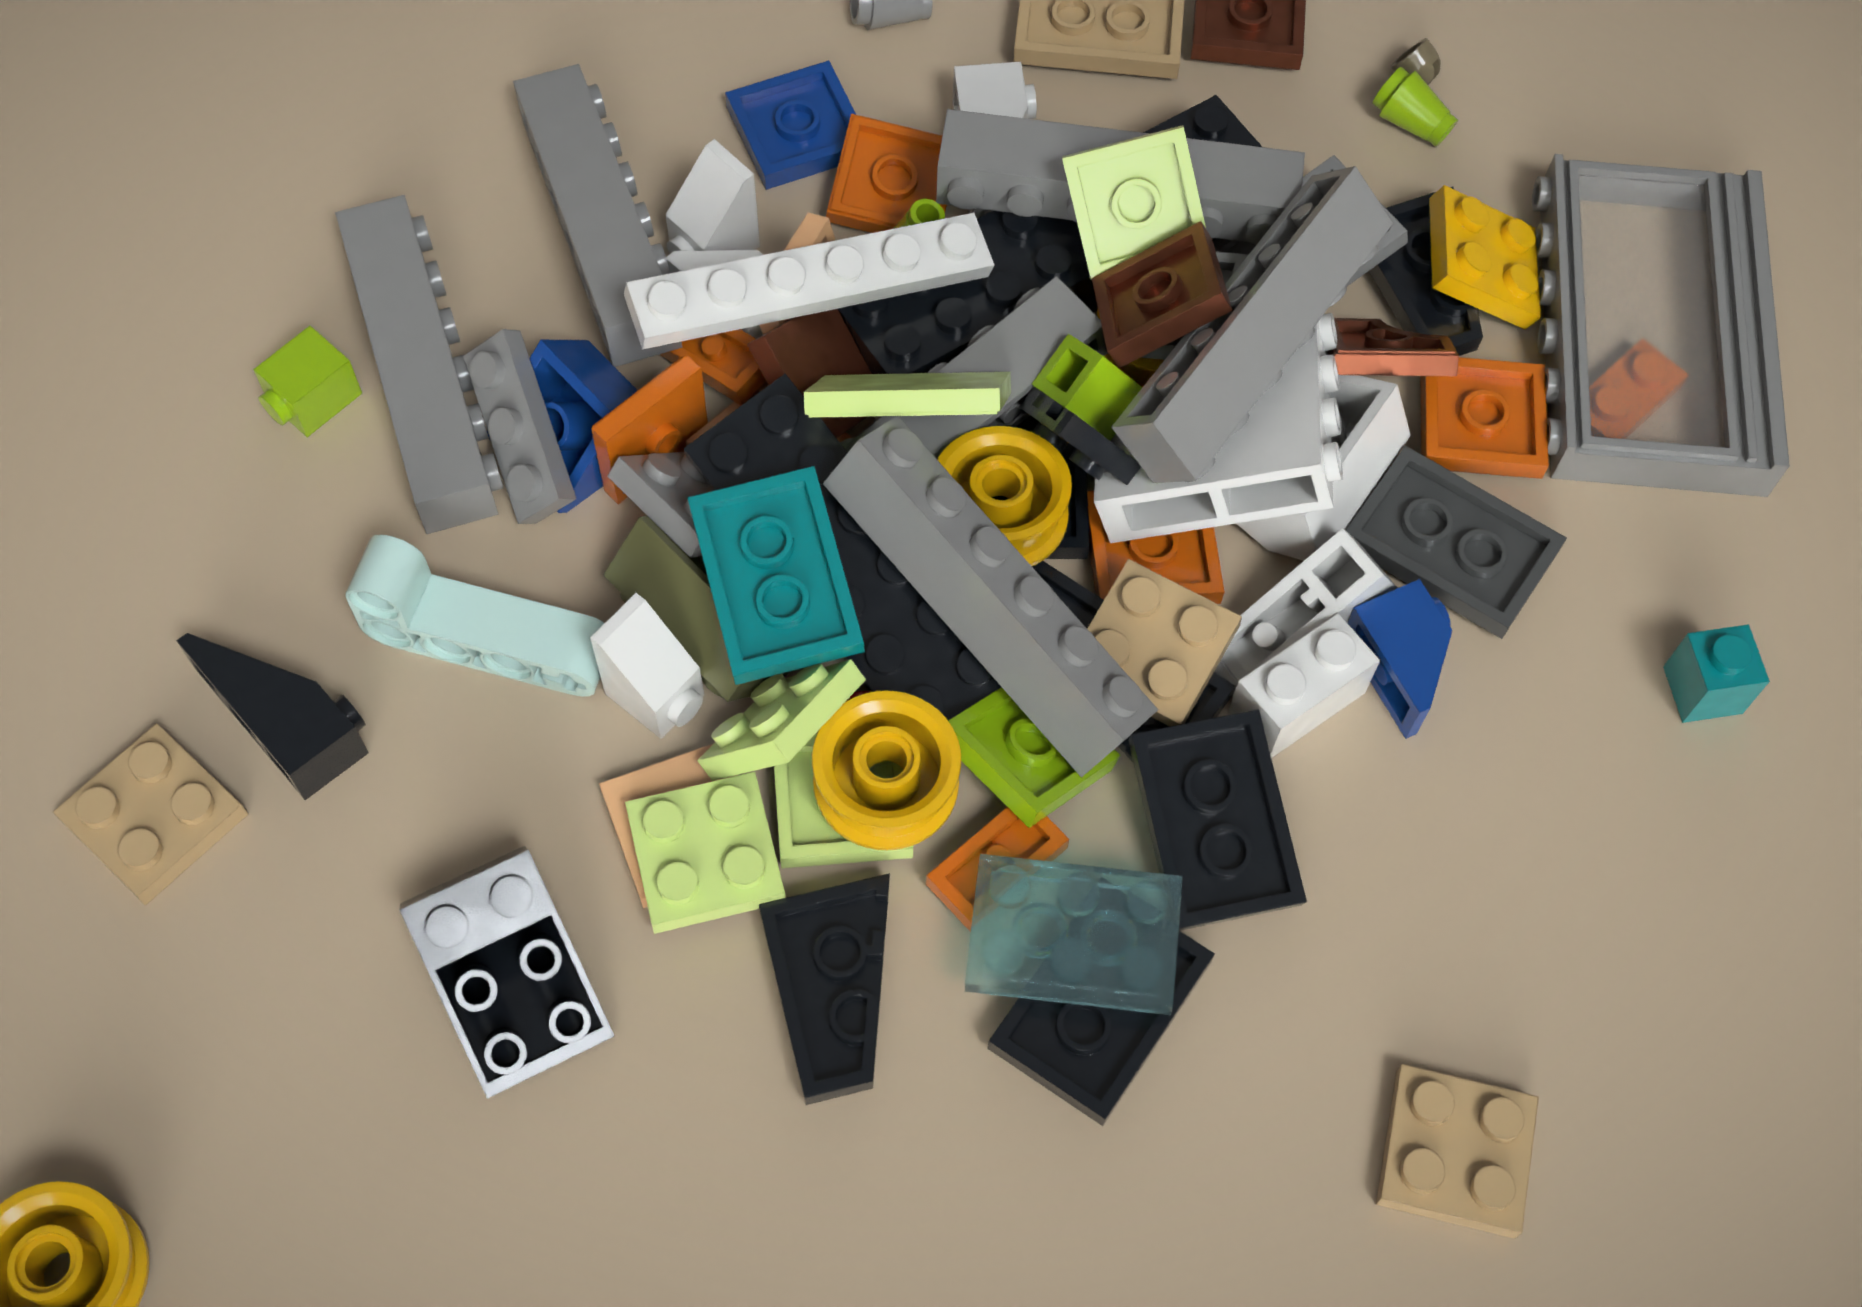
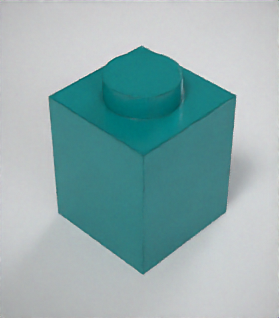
[1663,624,1770,723]

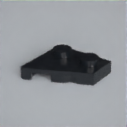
[1019,387,1141,485]

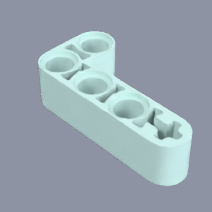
[345,535,604,697]

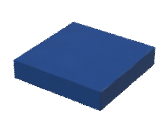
[725,60,856,190]

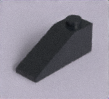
[176,633,369,800]

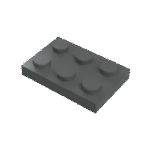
[1346,445,1567,639]

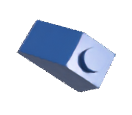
[1347,579,1453,739]

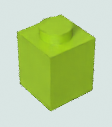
[253,325,362,437]
[1032,333,1142,441]

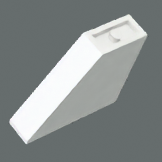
[1094,313,1343,543]

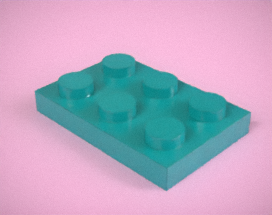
[687,466,865,685]

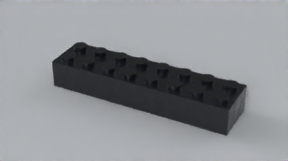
[838,95,1262,374]

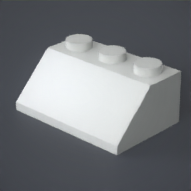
[1236,375,1411,561]

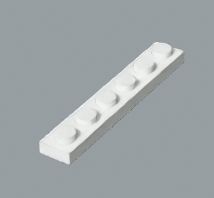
[624,213,994,350]

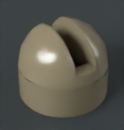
[1391,38,1441,85]

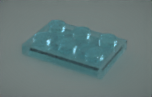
[965,854,1183,1015]

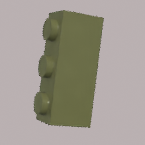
[604,516,791,702]

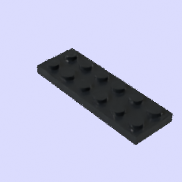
[684,373,1001,721]

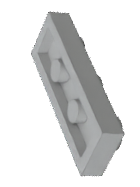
[463,329,576,524]

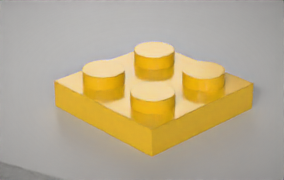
[1429,185,1541,330]

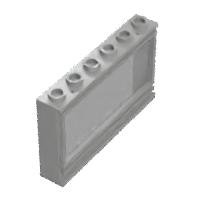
[1532,154,1790,497]

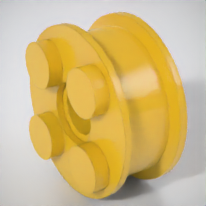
[937,426,1072,566]
[812,691,961,850]
[0,1181,149,1307]

